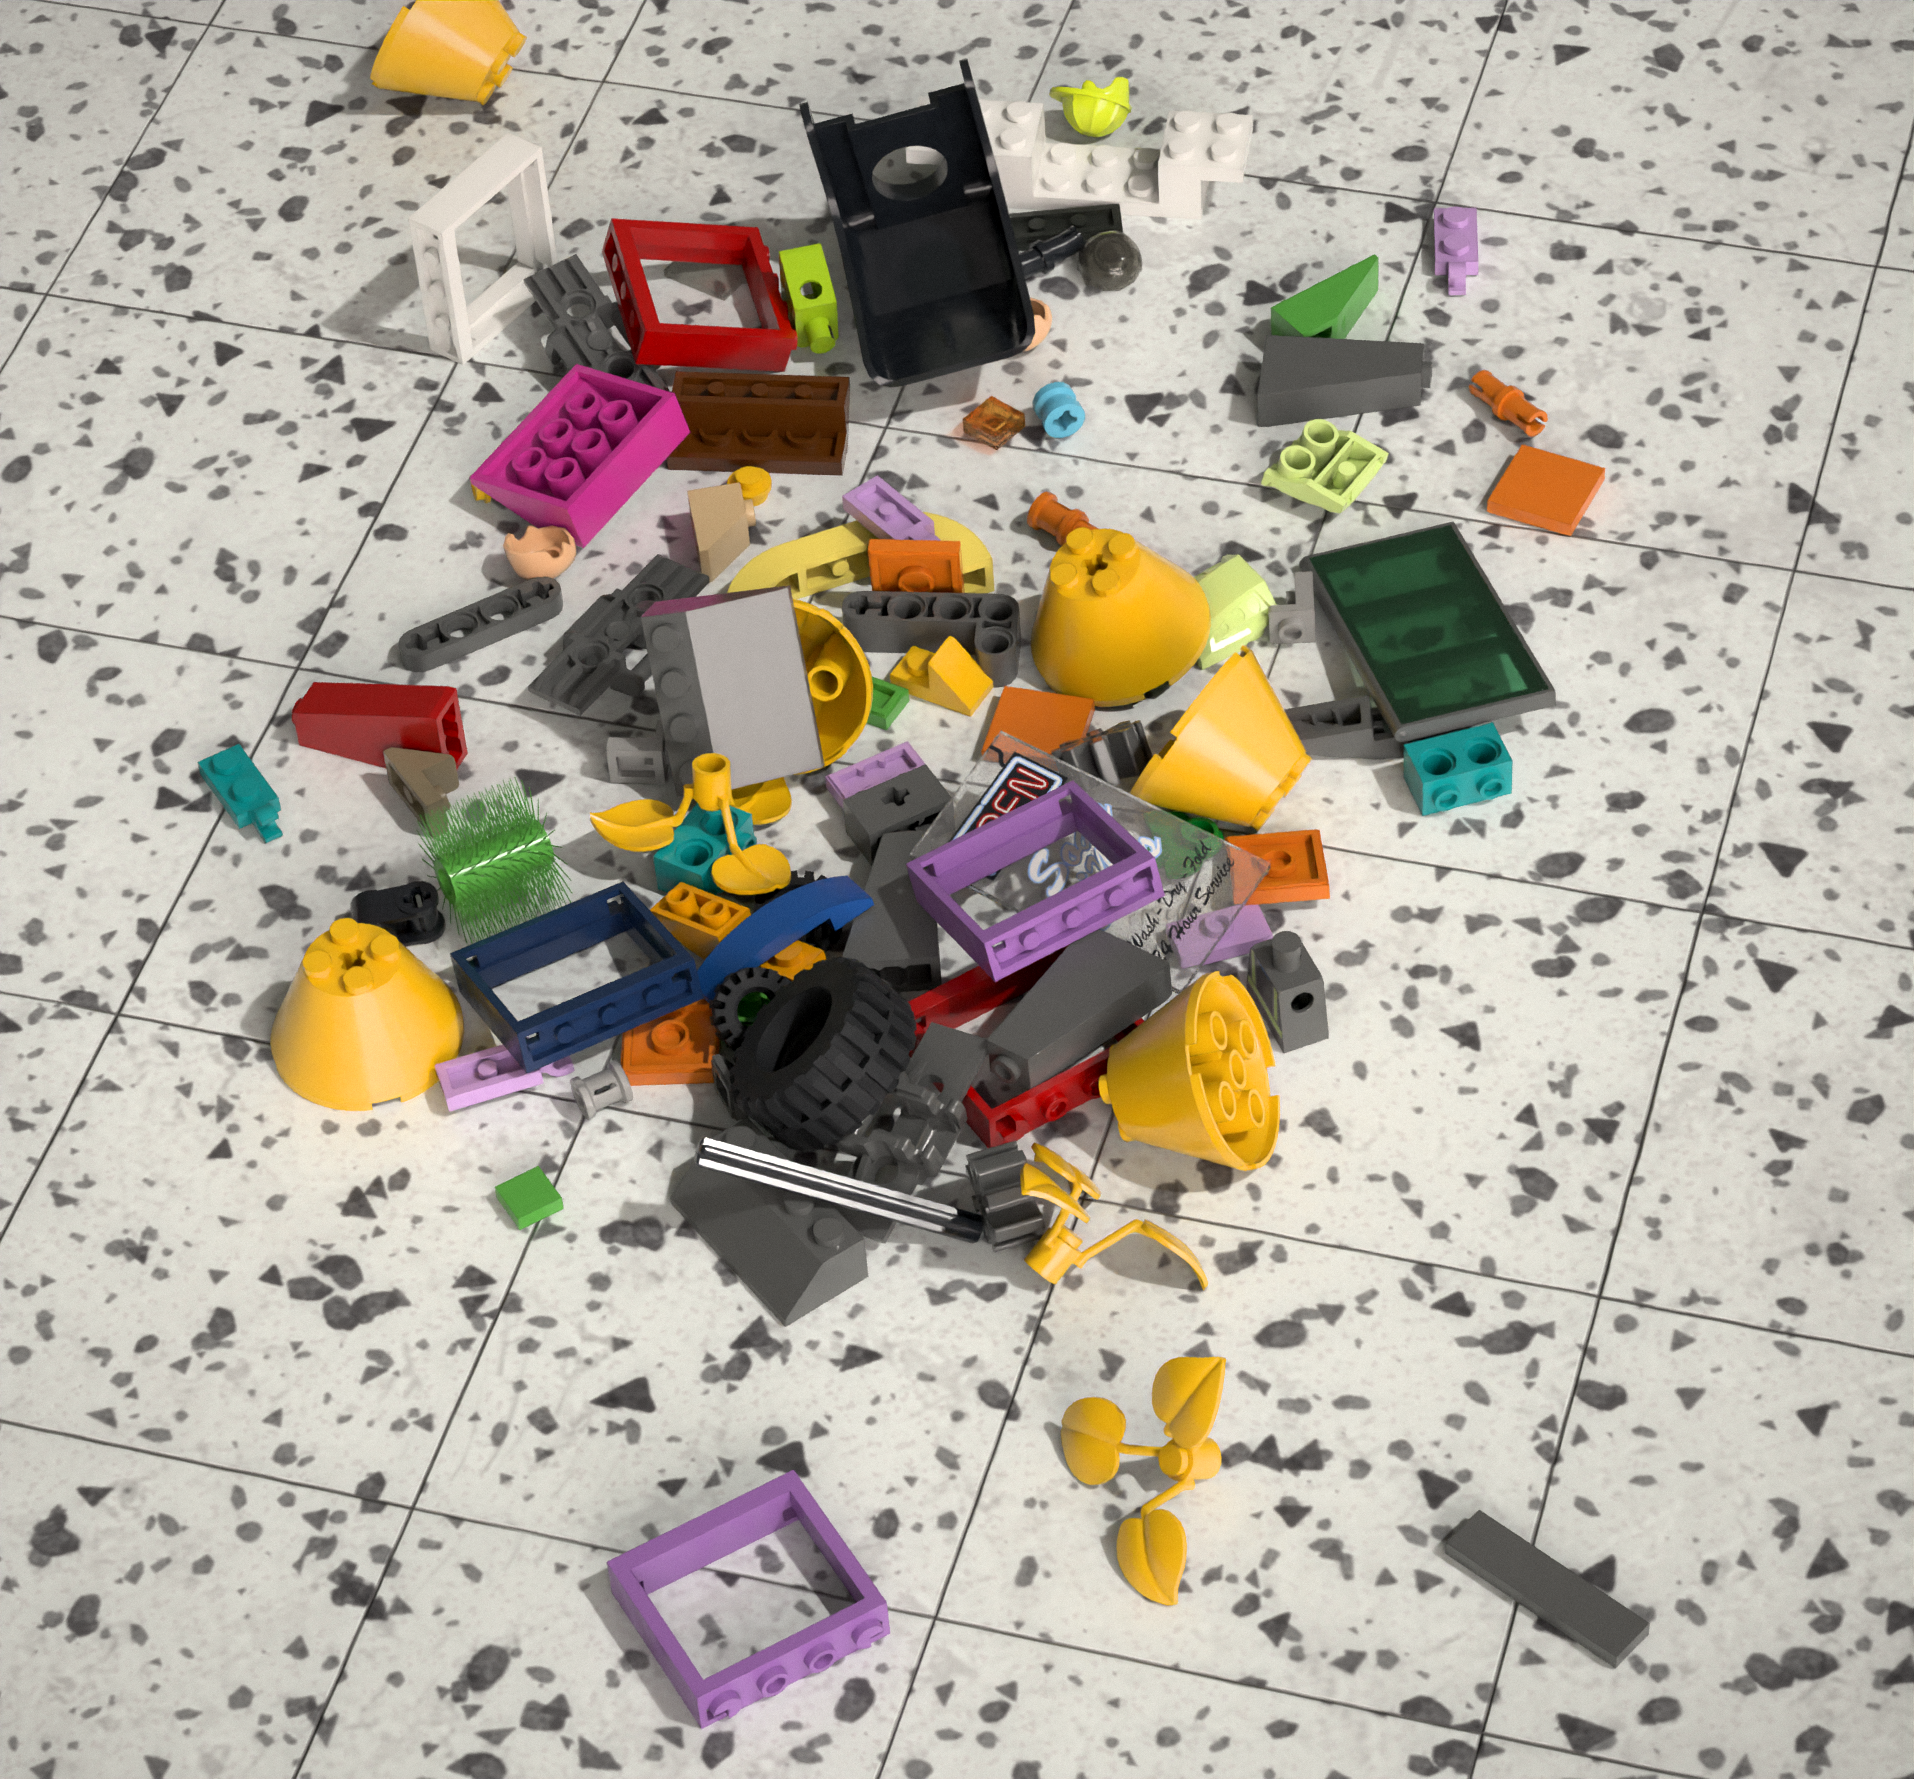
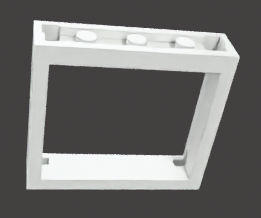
[408,132,558,365]

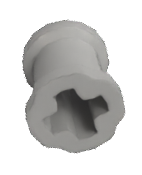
[570,1060,633,1120]

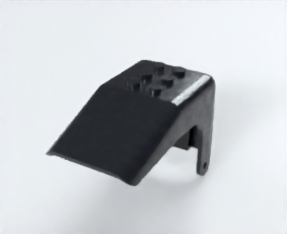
[799,58,1035,387]

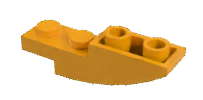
[650,882,827,981]

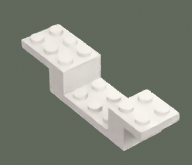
[906,96,1253,220]

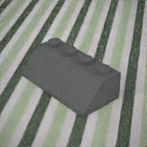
[670,1117,868,1327]

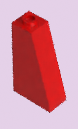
[292,682,468,769]

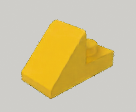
[890,636,993,717]

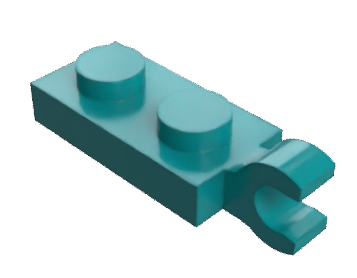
[197,744,283,843]

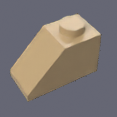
[687,482,756,583]

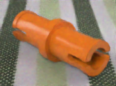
[1469,370,1548,437]

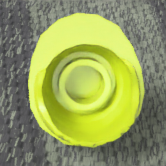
[1049,77,1132,137]

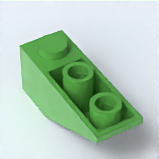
[1271,254,1379,339]

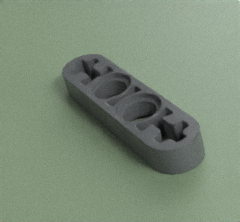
[398,577,563,672]

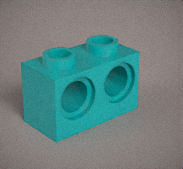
[1403,722,1513,816]
[653,803,757,895]

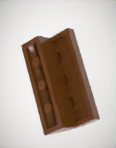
[667,371,850,476]

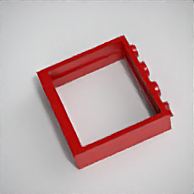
[602,218,798,372]
[908,944,1144,1148]

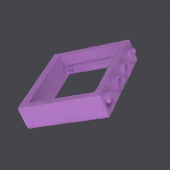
[906,780,1165,982]
[607,1470,890,1729]

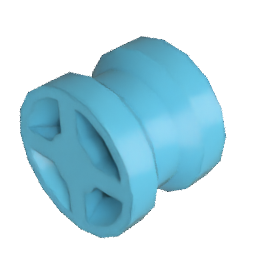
[1032,382,1085,438]

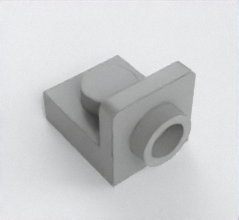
[1268,571,1316,644]
[606,720,670,784]

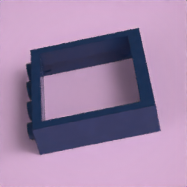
[450,881,703,1073]

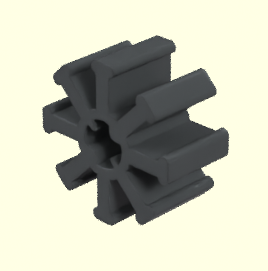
[1051,720,1153,796]
[965,1141,1045,1252]

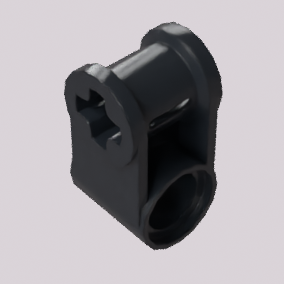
[350,881,446,947]

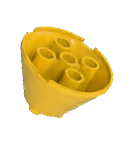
[370,0,527,105]
[1031,527,1211,707]
[793,599,873,775]
[1129,645,1313,831]
[270,918,465,1111]
[1099,971,1280,1171]

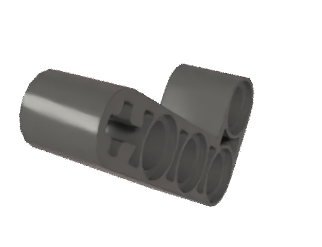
[841,591,1021,688]

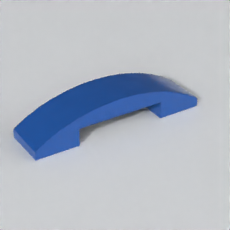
[697,875,875,1004]

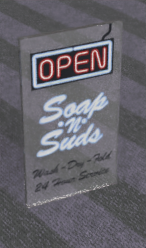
[909,731,1271,994]

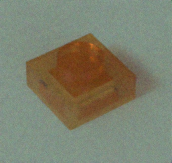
[962,396,1025,450]

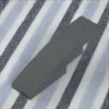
[1284,695,1472,759]

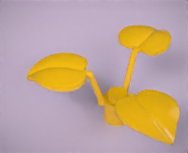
[590,753,792,895]
[1020,1142,1208,1291]
[1060,1357,1226,1605]

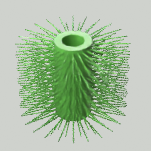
[416,777,572,944]

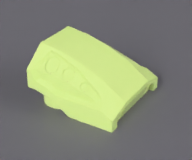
[1261,419,1389,513]
[1194,554,1277,670]

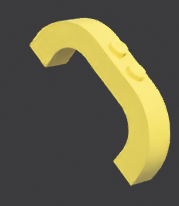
[727,512,995,600]

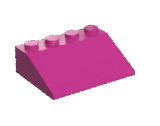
[469,364,690,548]

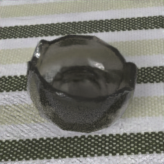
[1077,230,1143,291]

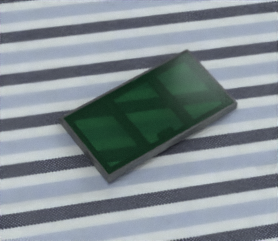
[1299,521,1556,742]

